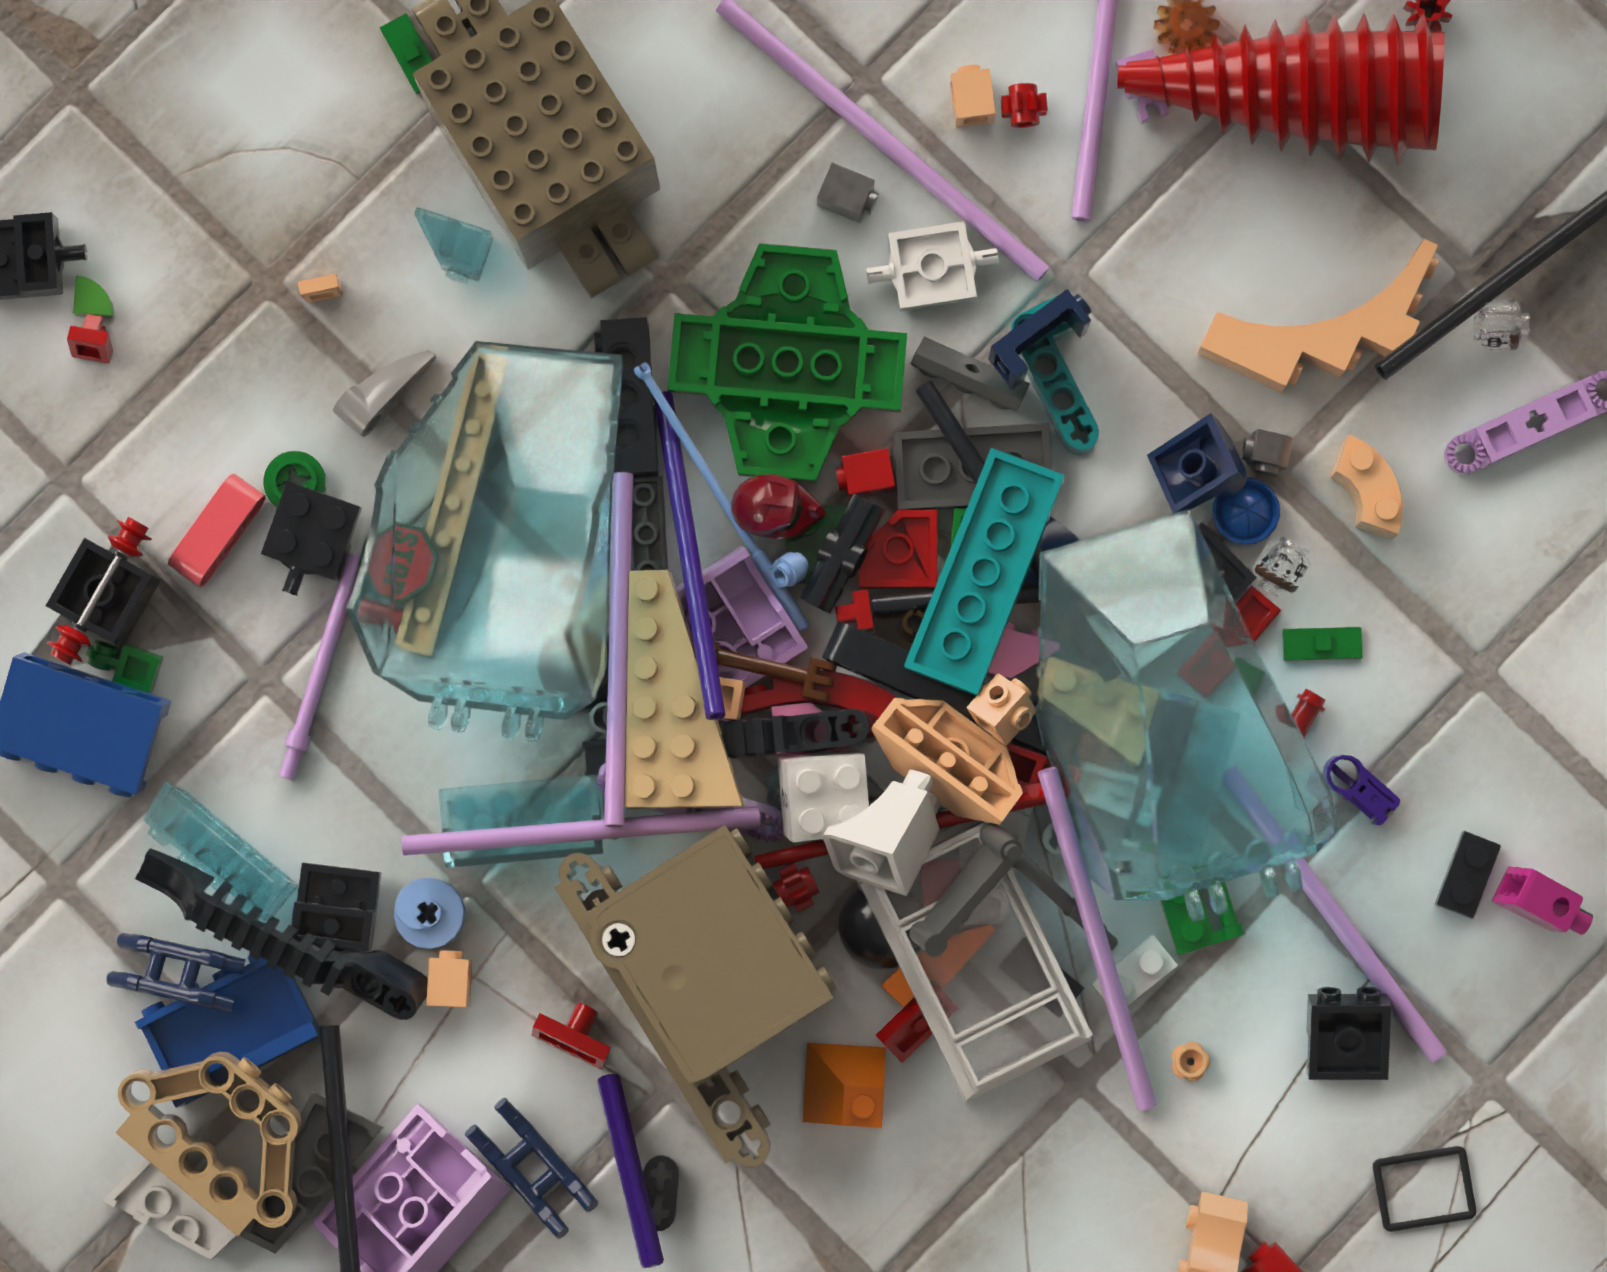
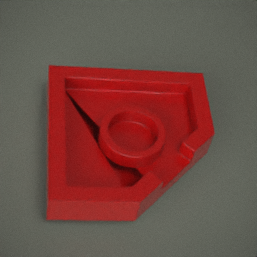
[859,509,937,589]

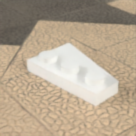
[102,1158,237,1260]

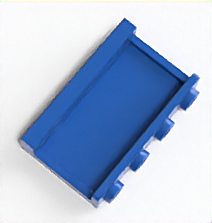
[0,652,171,797]
[134,956,320,1108]

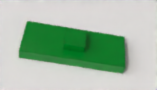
[379,13,432,95]
[1282,627,1363,661]

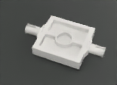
[866,221,999,311]

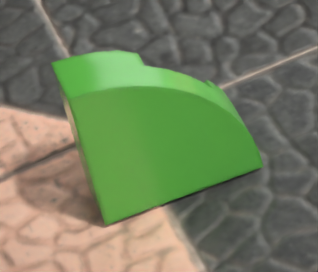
[73,275,114,318]

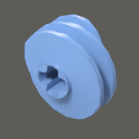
[394,878,465,949]

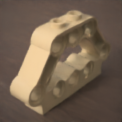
[115,1051,302,1236]

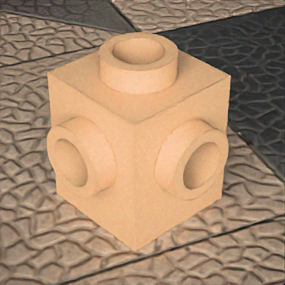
[967,673,1037,746]

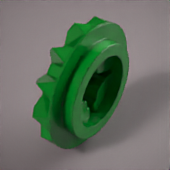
[263,451,326,507]

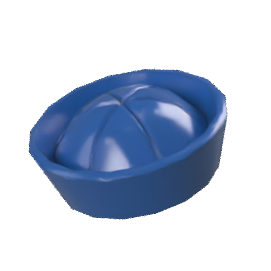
[1212,477,1280,545]

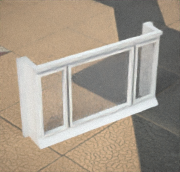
[855,820,1093,1103]

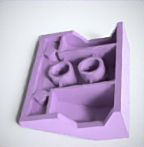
[676,545,808,688]
[312,1104,511,1272]

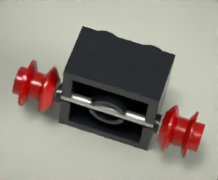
[45,517,161,665]

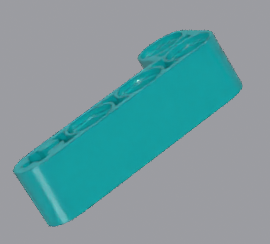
[1010,296,1099,456]

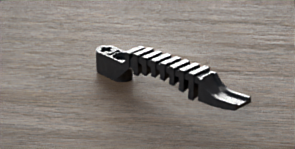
[135,848,428,1020]

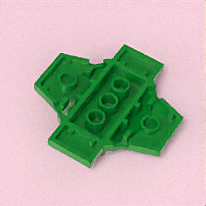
[667,243,907,483]

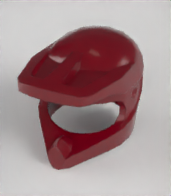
[731,474,826,540]

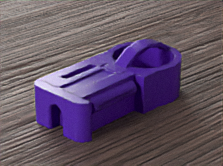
[1322,754,1400,825]

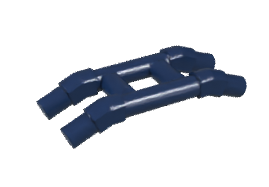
[106,933,246,1013]
[465,1098,599,1239]

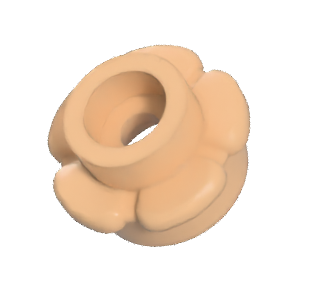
[1171,1042,1210,1081]

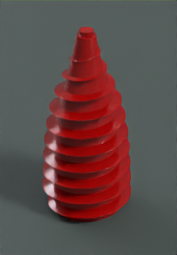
[1117,13,1445,165]

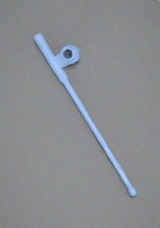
[634,362,810,632]

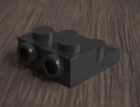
[1306,987,1391,1080]

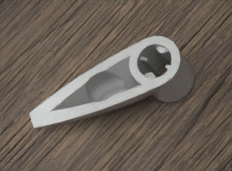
[333,350,436,437]

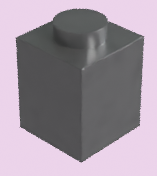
[817,162,879,223]

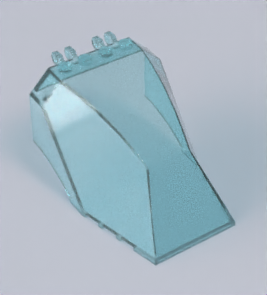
[346,341,623,743]
[1036,510,1339,922]

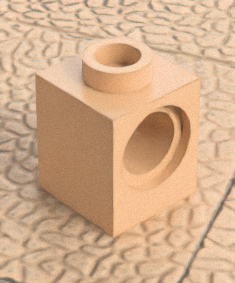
[950,65,996,127]
[426,950,472,1007]

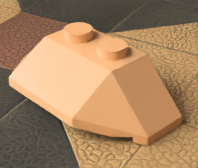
[871,698,1023,825]

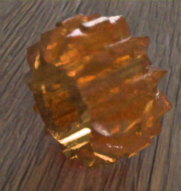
[1153,0,1220,55]

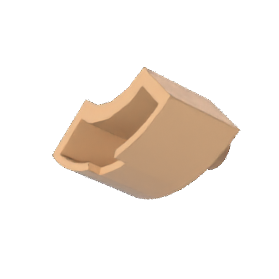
[1330,435,1402,540]
[1177,1191,1248,1272]

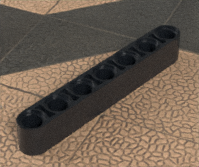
[822,621,1084,764]

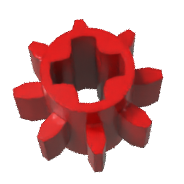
[1403,0,1453,32]
[1000,83,1048,128]
[772,862,820,913]

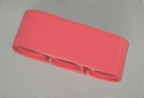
[168,473,266,587]

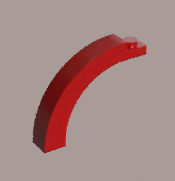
[740,670,897,719]

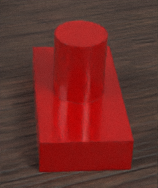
[531,1003,611,1070]

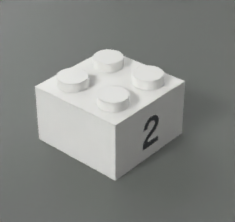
[777,749,869,842]

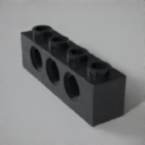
[594,317,659,480]

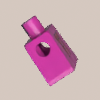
[1491,866,1593,935]

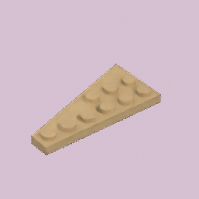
[625,570,745,809]

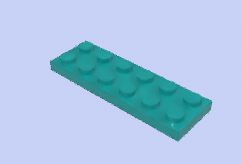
[904,448,1065,696]

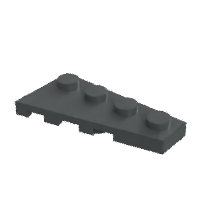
[240,1092,384,1254]

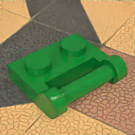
[1153,859,1246,955]

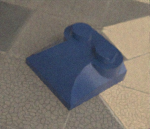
[1147,413,1247,517]

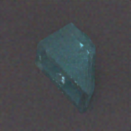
[414,207,494,284]

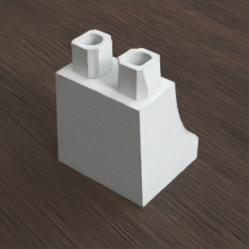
[823,770,940,896]

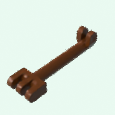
[714,641,837,702]

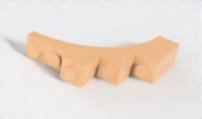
[1197,239,1439,393]

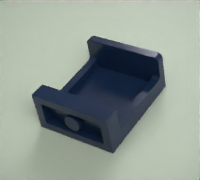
[988,289,1092,390]

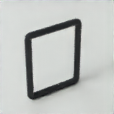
[1373,1146,1476,1232]

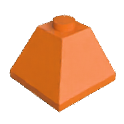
[802,1043,886,1128]

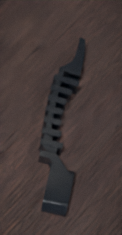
[582,709,878,777]

